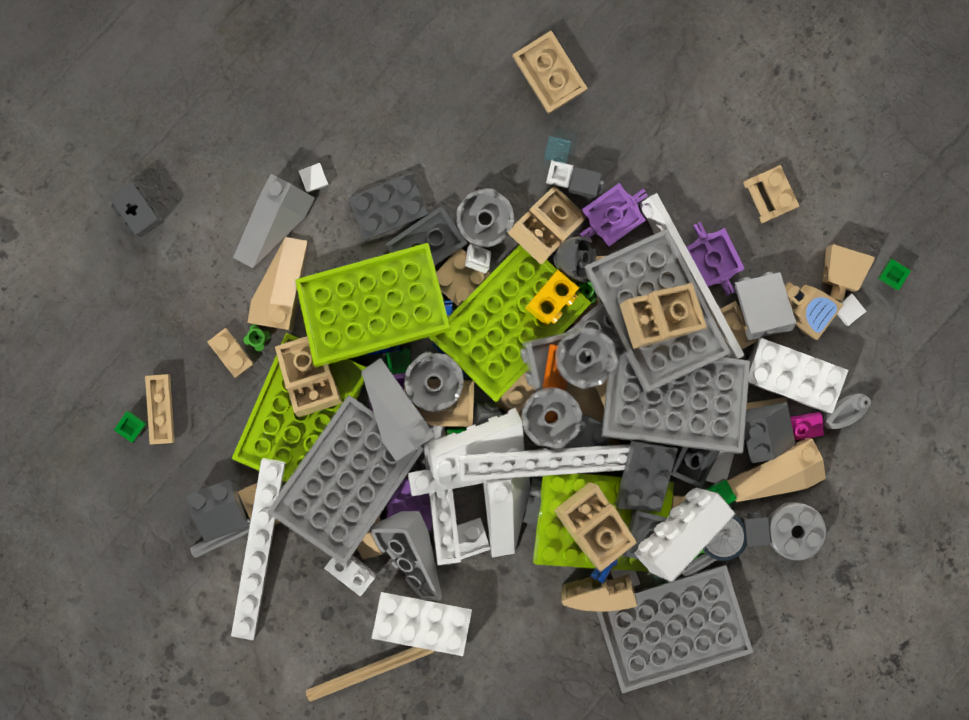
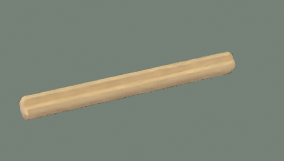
[306,647,434,701]

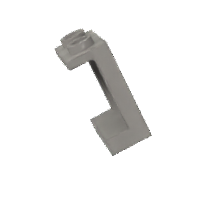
[733,272,796,341]
[521,332,587,391]

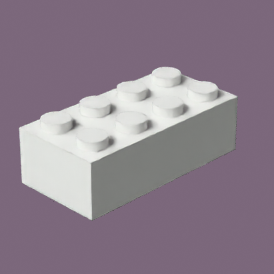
[748,338,848,413]
[634,488,735,582]
[372,592,472,656]

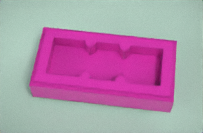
[790,412,824,440]

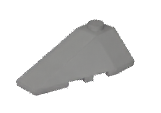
[233,174,316,268]
[361,358,435,461]
[369,511,442,601]

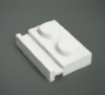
[457,517,491,559]

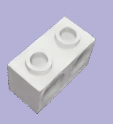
[324,555,377,597]

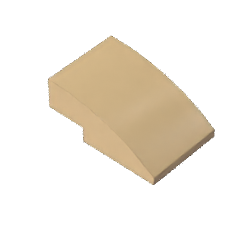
[508,185,586,264]
[620,283,707,349]
[275,336,342,417]
[554,482,637,571]
[561,573,637,612]

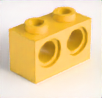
[525,270,579,326]

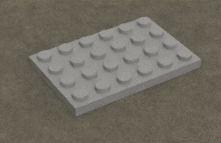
[584,229,730,393]
[602,343,750,454]
[266,395,424,565]
[597,564,753,693]

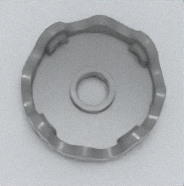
[457,188,514,247]
[555,327,618,389]
[405,352,463,412]
[522,387,582,449]
[768,502,826,561]

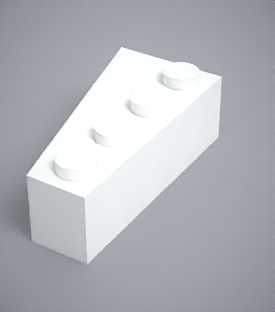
[426,408,524,478]

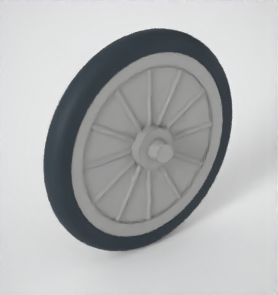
[703,515,747,561]

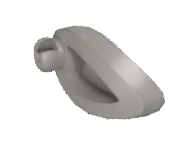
[823,393,871,429]

